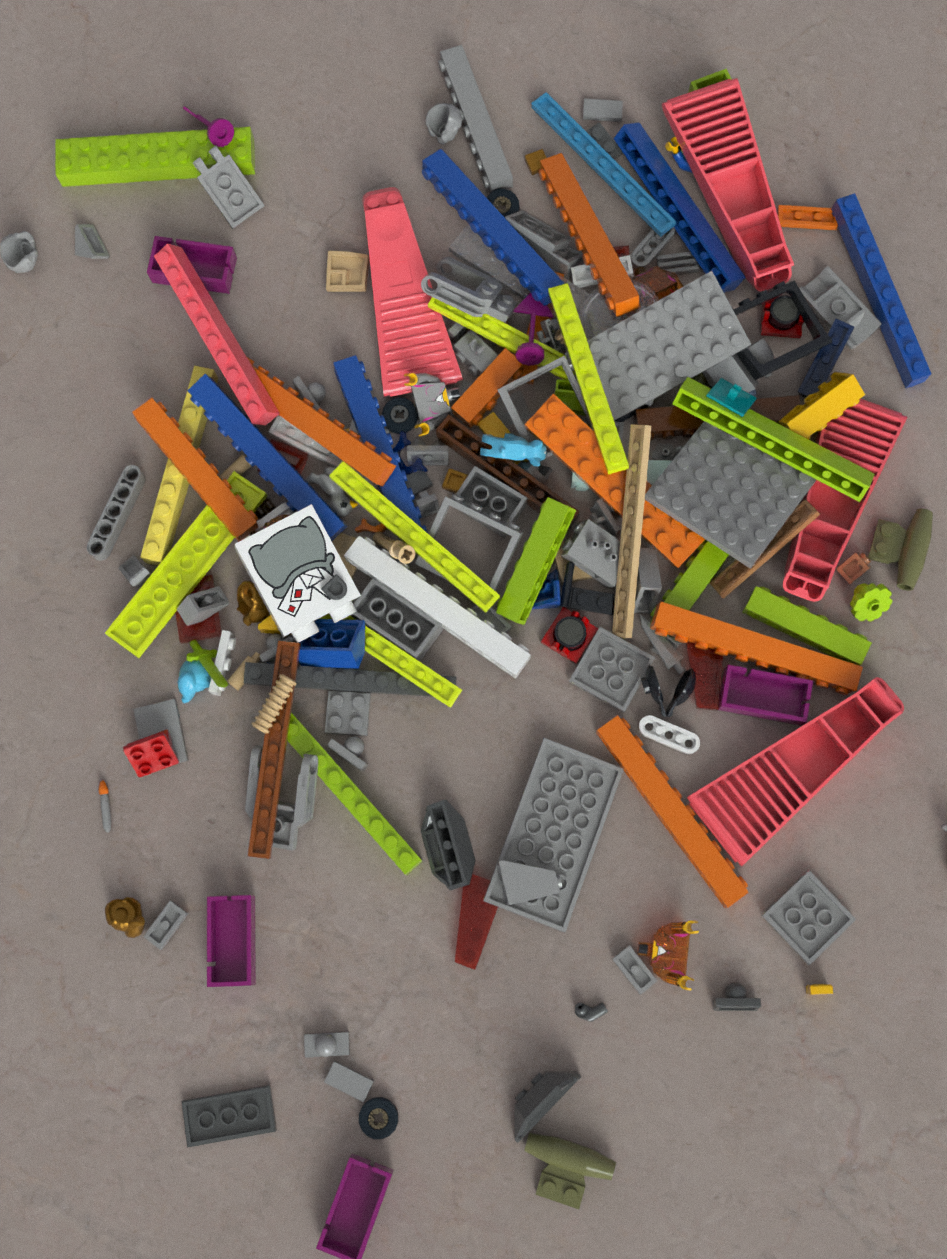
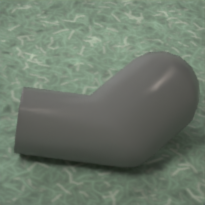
[575,1002,608,1022]

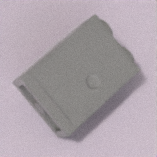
[561,519,620,588]

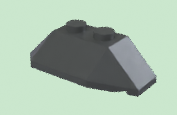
[421,800,476,890]
[514,1071,581,1143]

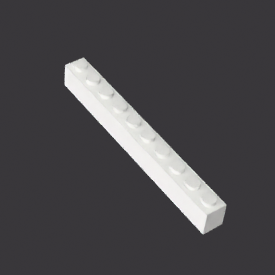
[344,536,531,679]

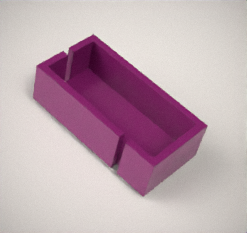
[147,236,237,294]
[717,665,813,726]
[207,895,256,987]
[316,1153,394,1259]

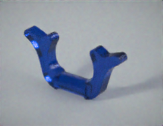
[392,431,428,475]

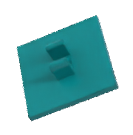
[706,378,757,417]

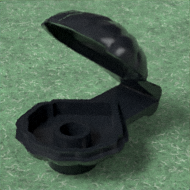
[641,664,696,717]

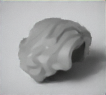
[425,103,462,145]
[0,231,38,273]

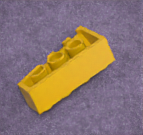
[778,372,865,439]

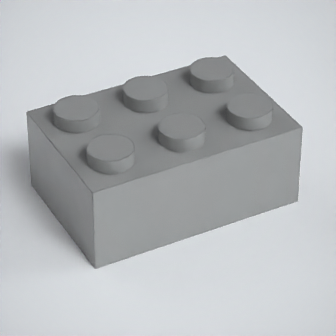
[456,466,527,538]

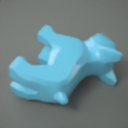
[480,433,547,466]

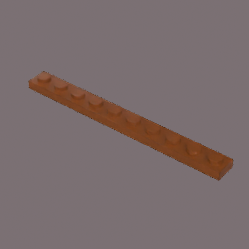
[248,641,301,859]

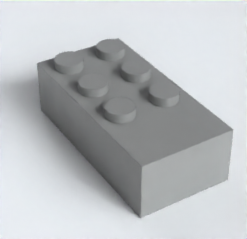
[351,578,443,662]

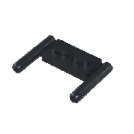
[560,562,615,616]

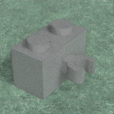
[454,330,498,377]

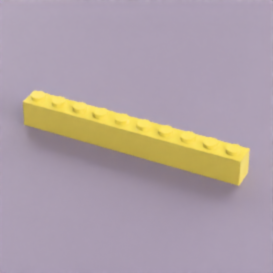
[140,366,218,566]

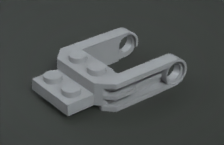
[421,257,518,323]
[245,745,318,851]

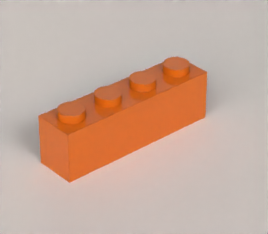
[451,348,524,429]

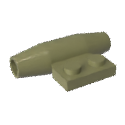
[868,508,933,591]
[524,1133,616,1209]

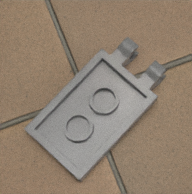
[193,146,265,229]

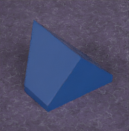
[532,568,560,609]

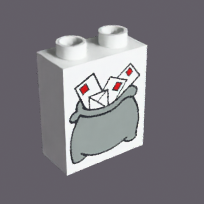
[234,504,361,643]

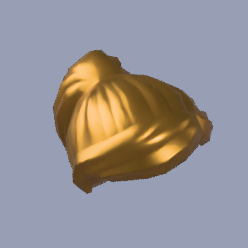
[236,580,270,626]
[105,897,145,938]

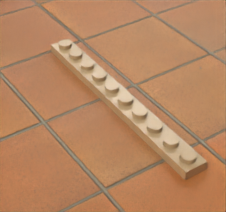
[612,424,651,638]

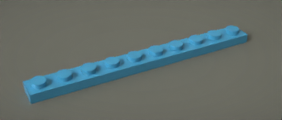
[531,92,676,237]

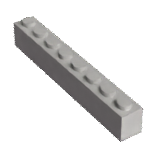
[438,45,513,193]

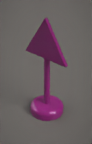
[183,106,234,147]
[513,292,554,365]

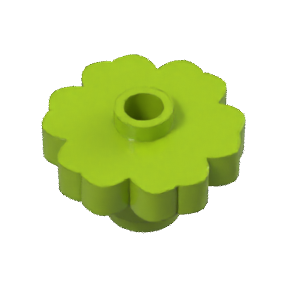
[850,583,893,622]

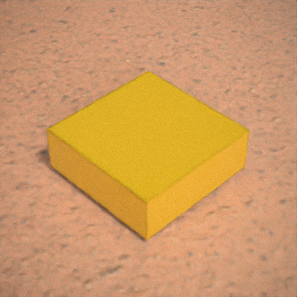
[806,984,833,995]

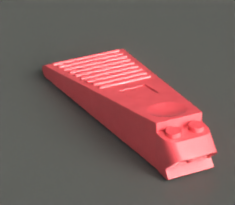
[662,78,794,292]
[362,187,463,397]
[783,398,907,602]
[686,677,904,867]

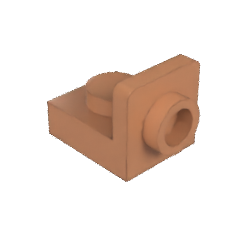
[837,552,871,584]

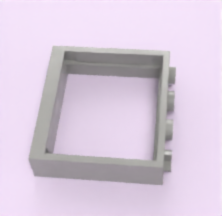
[497,356,594,458]
[415,494,524,592]

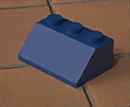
[298,619,365,669]

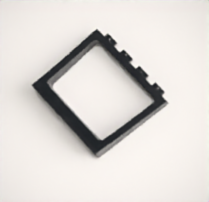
[731,281,832,380]

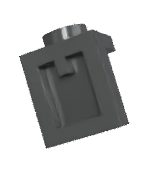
[518,461,553,484]

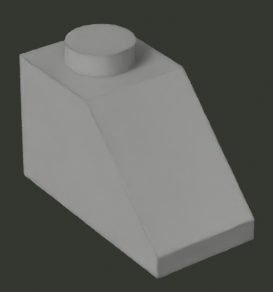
[177,586,230,626]

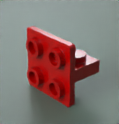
[123,730,179,777]

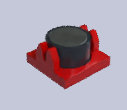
[760,295,804,339]
[541,607,599,664]

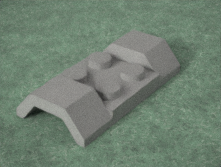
[799,266,881,349]

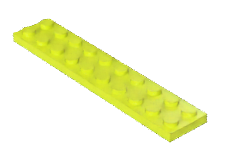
[105,471,268,658]

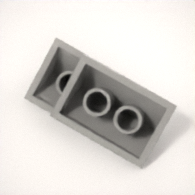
[505,210,583,279]
[702,354,759,393]

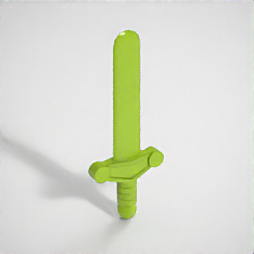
[186,640,228,688]

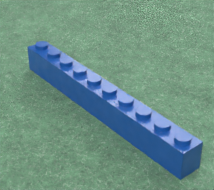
[613,122,746,293]
[422,149,564,306]
[831,193,932,389]
[333,355,428,541]
[187,374,348,541]

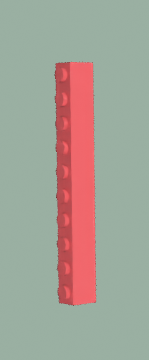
[154,244,280,426]

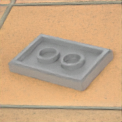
[133,699,189,763]

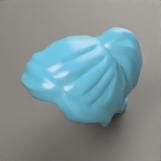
[177,660,211,703]

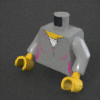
[404,373,460,437]

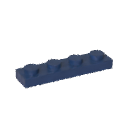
[798,319,854,397]

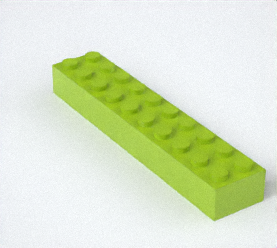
[55,127,255,187]

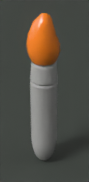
[99,780,111,833]

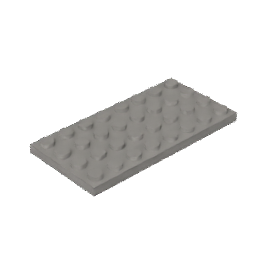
[564,271,751,421]
[483,738,624,933]

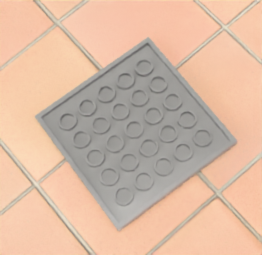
[645,421,816,569]

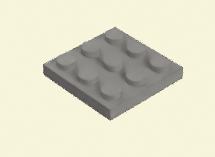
[569,627,655,713]
[761,870,856,965]

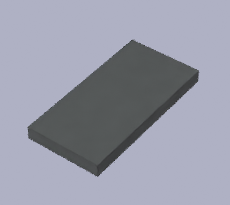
[181,1085,277,1147]

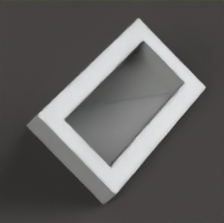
[75,224,110,259]

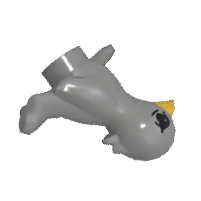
[305,467,358,517]

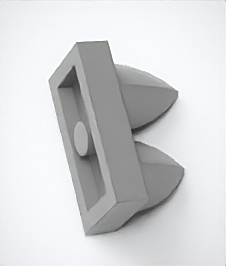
[407,437,449,465]

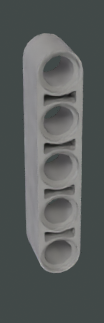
[86,465,146,561]

